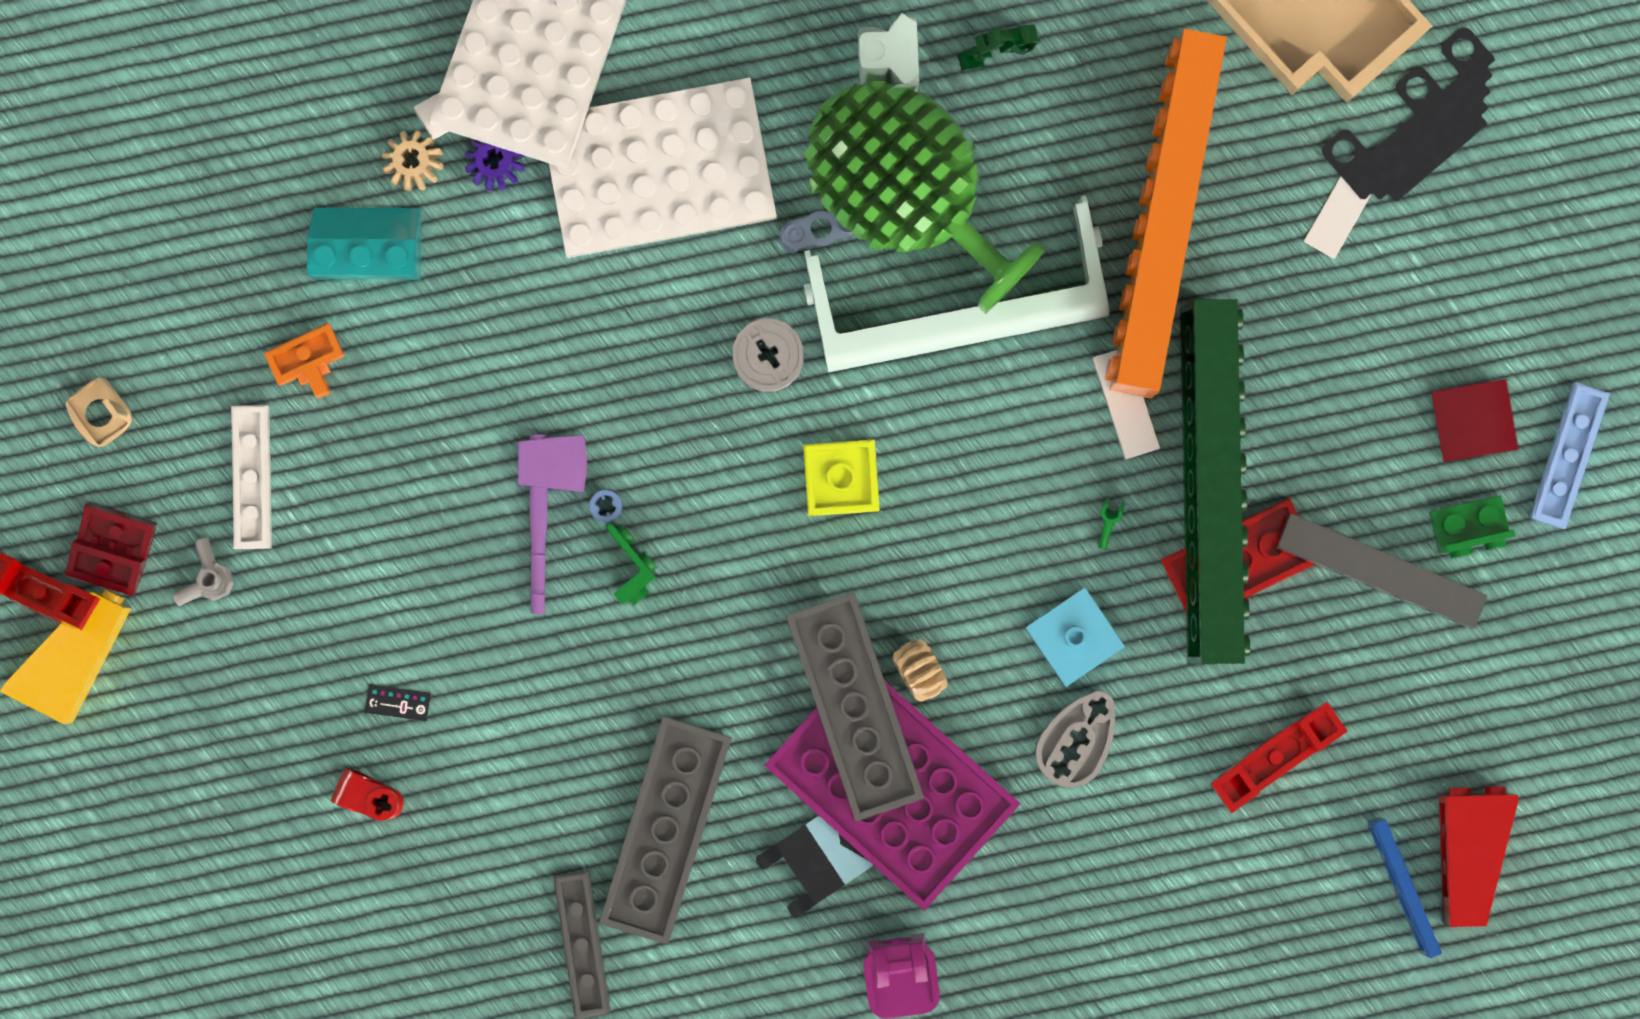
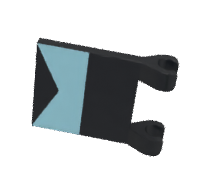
[756,815,874,918]

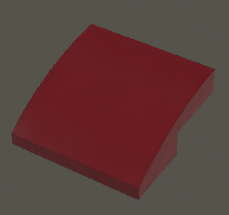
[1431,379,1519,462]
[65,502,157,596]

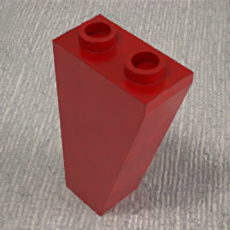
[1438,786,1518,927]

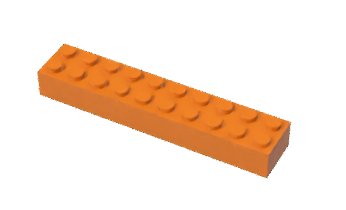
[1105,28,1227,399]

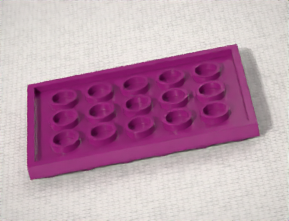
[764,680,1020,911]

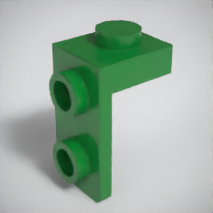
[605,522,658,606]

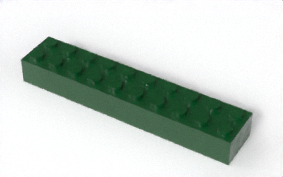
[1180,299,1250,664]

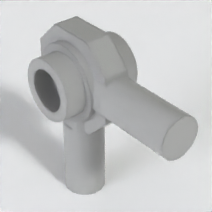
[173,538,234,606]

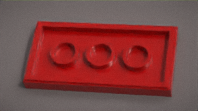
[1160,498,1315,612]

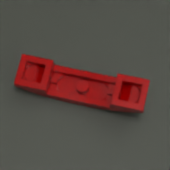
[0,552,100,631]
[1210,702,1348,813]

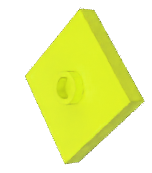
[803,439,880,516]

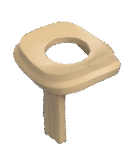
[66,378,132,447]

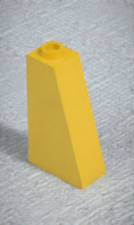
[0,589,131,724]

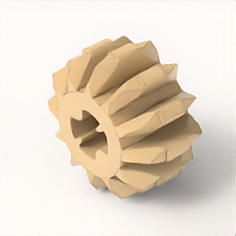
[382,130,443,192]
[893,639,947,702]

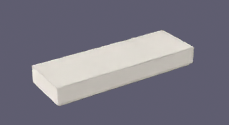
[1092,350,1160,460]

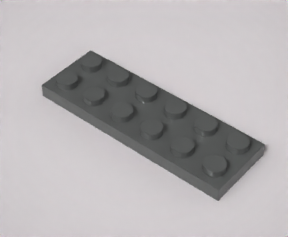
[786,592,924,821]
[599,716,732,945]

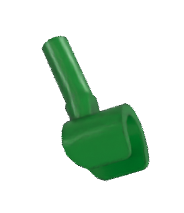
[1098,497,1125,549]

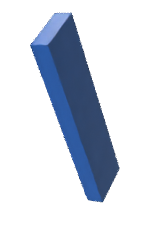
[1367,817,1442,958]

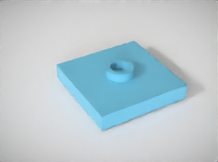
[1025,588,1125,687]

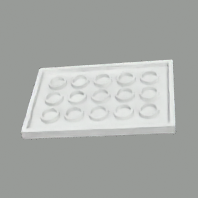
[429,0,626,169]
[549,78,777,258]

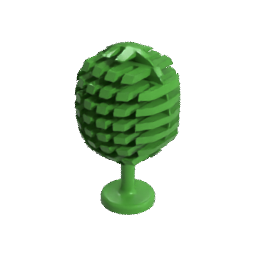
[803,81,1046,314]

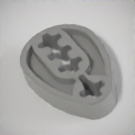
[1035,691,1115,788]

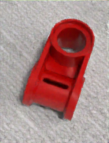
[330,767,404,821]

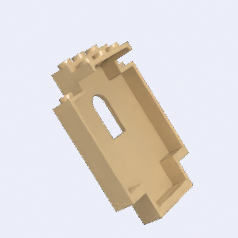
[1206,0,1432,103]

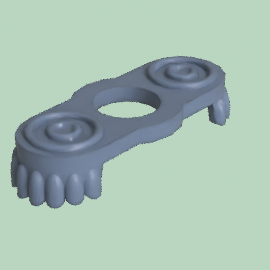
[779,211,856,252]

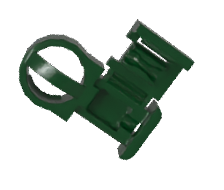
[957,24,1041,71]

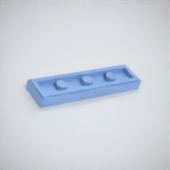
[1529,382,1610,529]

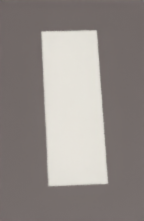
[1304,156,1371,259]

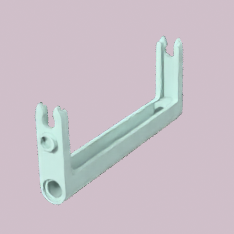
[804,195,1109,372]

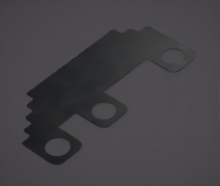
[1322,28,1495,201]

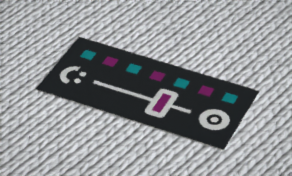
[365,684,431,721]

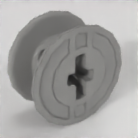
[733,319,803,392]

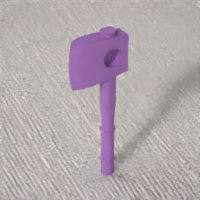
[518,435,587,614]

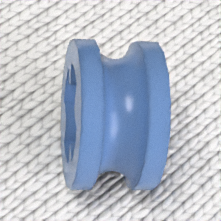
[589,490,623,523]

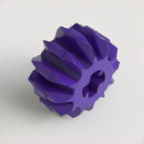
[465,139,525,192]

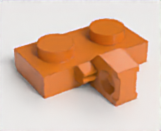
[264,322,345,399]

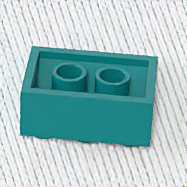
[307,208,422,280]

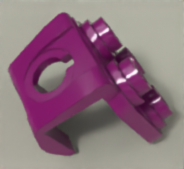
[863,933,940,1019]

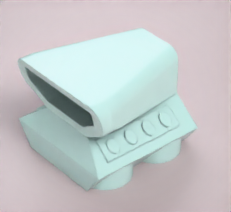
[858,13,919,92]

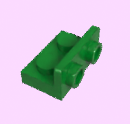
[1429,495,1516,559]

